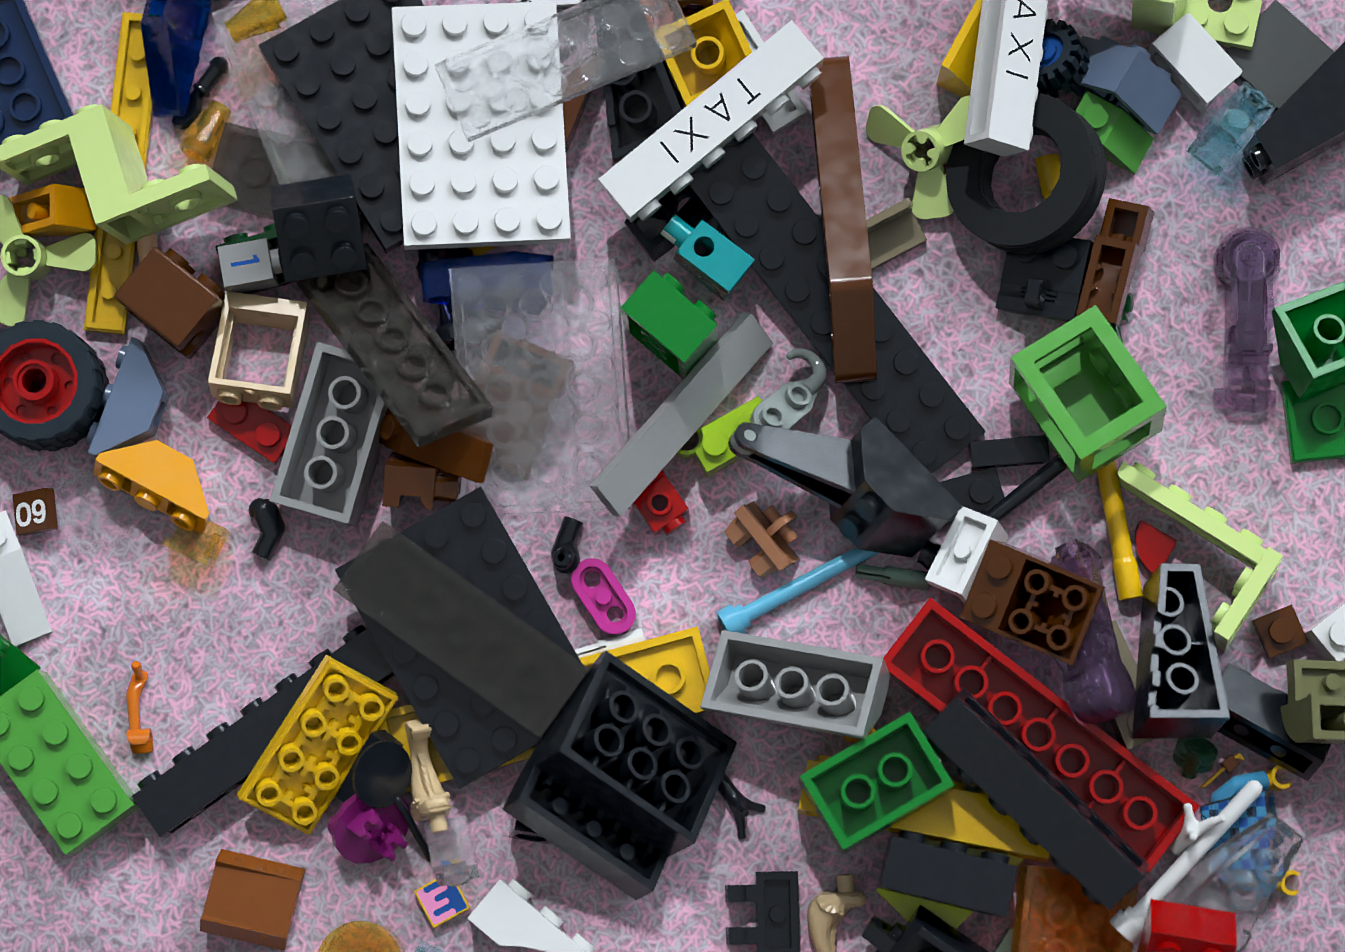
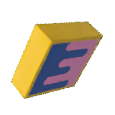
[414,871,471,928]

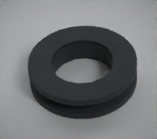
[946,93,1107,255]

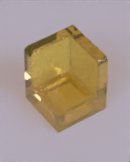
[162,521,230,569]

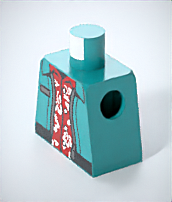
[660,215,755,301]

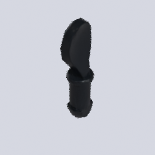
[171,57,228,130]

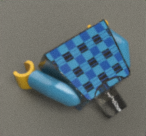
[1200,765,1300,896]

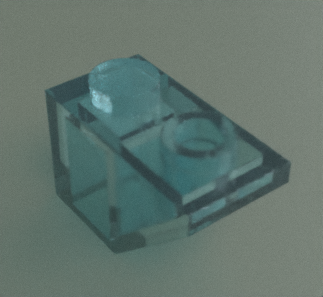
[1187,81,1277,177]

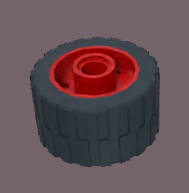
[0,320,109,452]

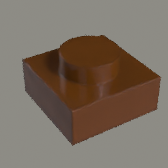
[1252,604,1308,659]

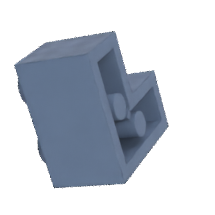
[1069,36,1183,135]

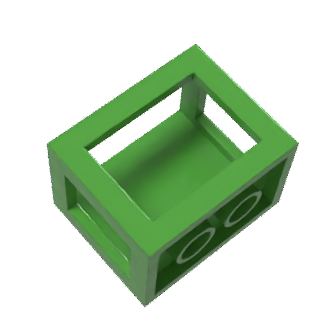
[1009,305,1167,483]

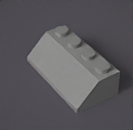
[700,630,891,739]

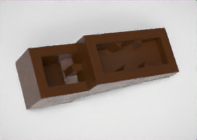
[1076,198,1154,326]

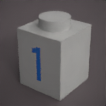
[217,238,283,293]

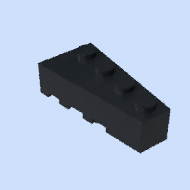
[592,0,683,164]
[1132,563,1230,738]

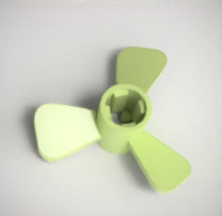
[866,95,970,219]
[0,194,97,327]

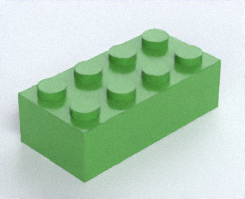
[0,669,139,856]

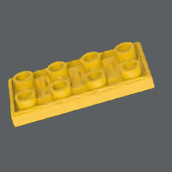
[237,655,399,836]

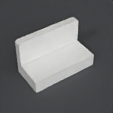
[1148,13,1242,113]
[925,506,1008,604]

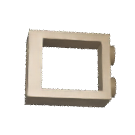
[208,291,310,411]

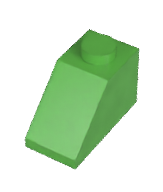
[1076,91,1154,175]

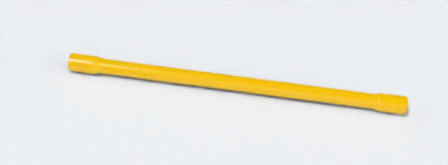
[1035,154,1143,601]

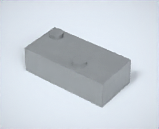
[269,342,404,527]

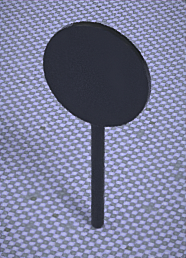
[352,741,435,863]

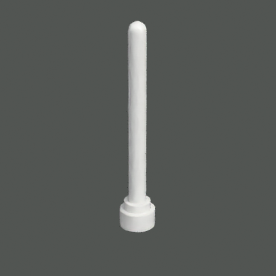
[1109,780,1262,944]

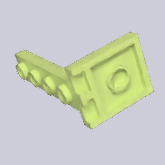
[1118,462,1283,652]

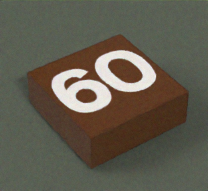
[12,488,58,536]

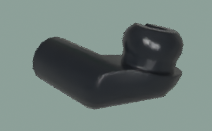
[551,516,583,574]

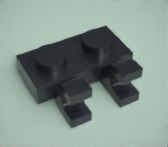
[725,871,800,952]

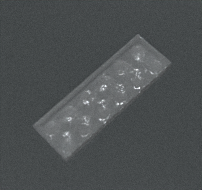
[435,0,697,143]

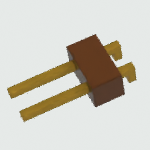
[1200,753,1245,789]

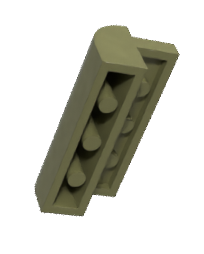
[1281,659,1345,744]

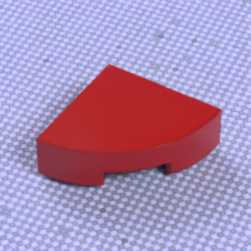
[1135,520,1177,575]

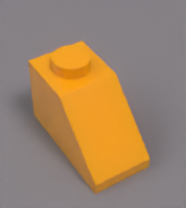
[9,184,96,237]

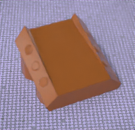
[200,849,306,951]

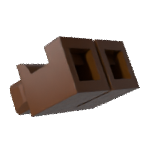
[382,451,462,510]

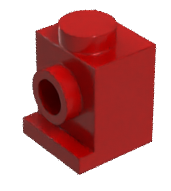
[633,470,689,536]

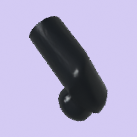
[248,498,285,561]

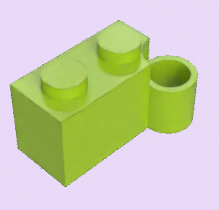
[676,396,762,478]

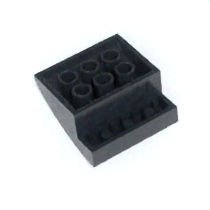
[502,651,737,900]

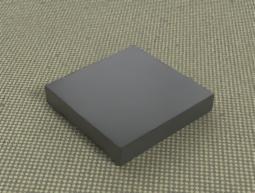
[1226,0,1334,111]

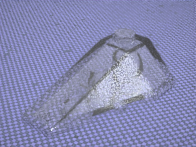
[1163,813,1304,952]

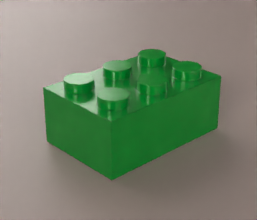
[620,270,718,380]
[799,712,954,855]

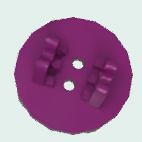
[327,793,410,863]

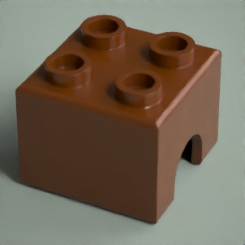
[114,247,225,359]

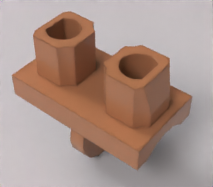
[724,501,799,578]

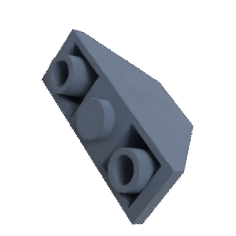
[86,337,170,458]

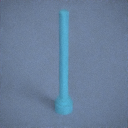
[716,547,879,634]

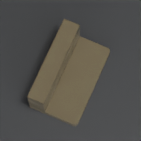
[866,198,927,270]

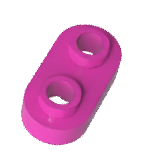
[571,558,636,635]

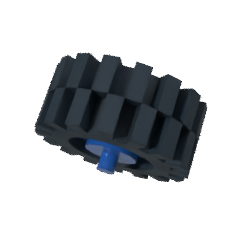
[1037,19,1090,98]

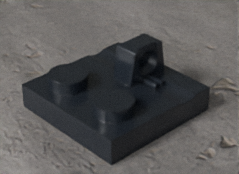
[995,238,1094,322]

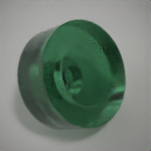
[1172,738,1218,779]

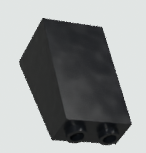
[1242,42,1345,186]

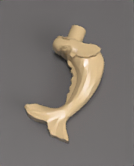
[404,719,453,834]
[807,873,866,952]

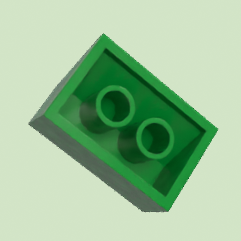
[1272,281,1345,399]

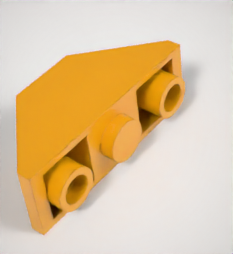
[94,440,209,534]

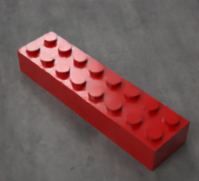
[883,597,1200,873]

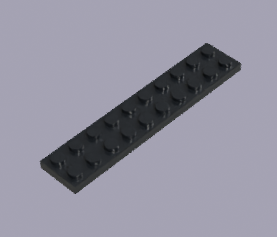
[688,132,986,474]

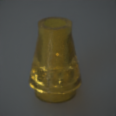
[224,0,289,44]
[179,100,231,164]

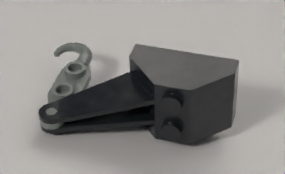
[728,348,963,558]

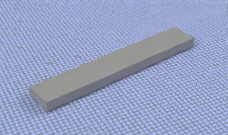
[589,313,773,517]

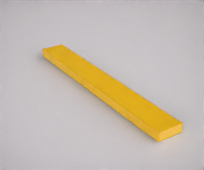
[83,12,164,335]

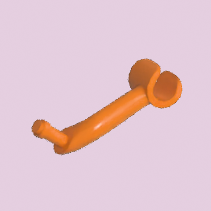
[126,661,153,754]

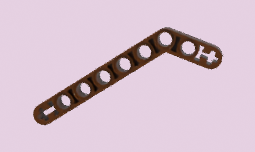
[809,56,877,384]

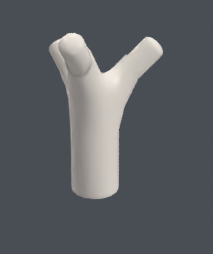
[1170,803,1225,856]

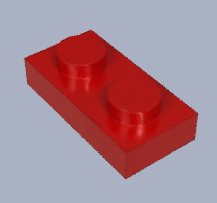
[207,401,292,465]

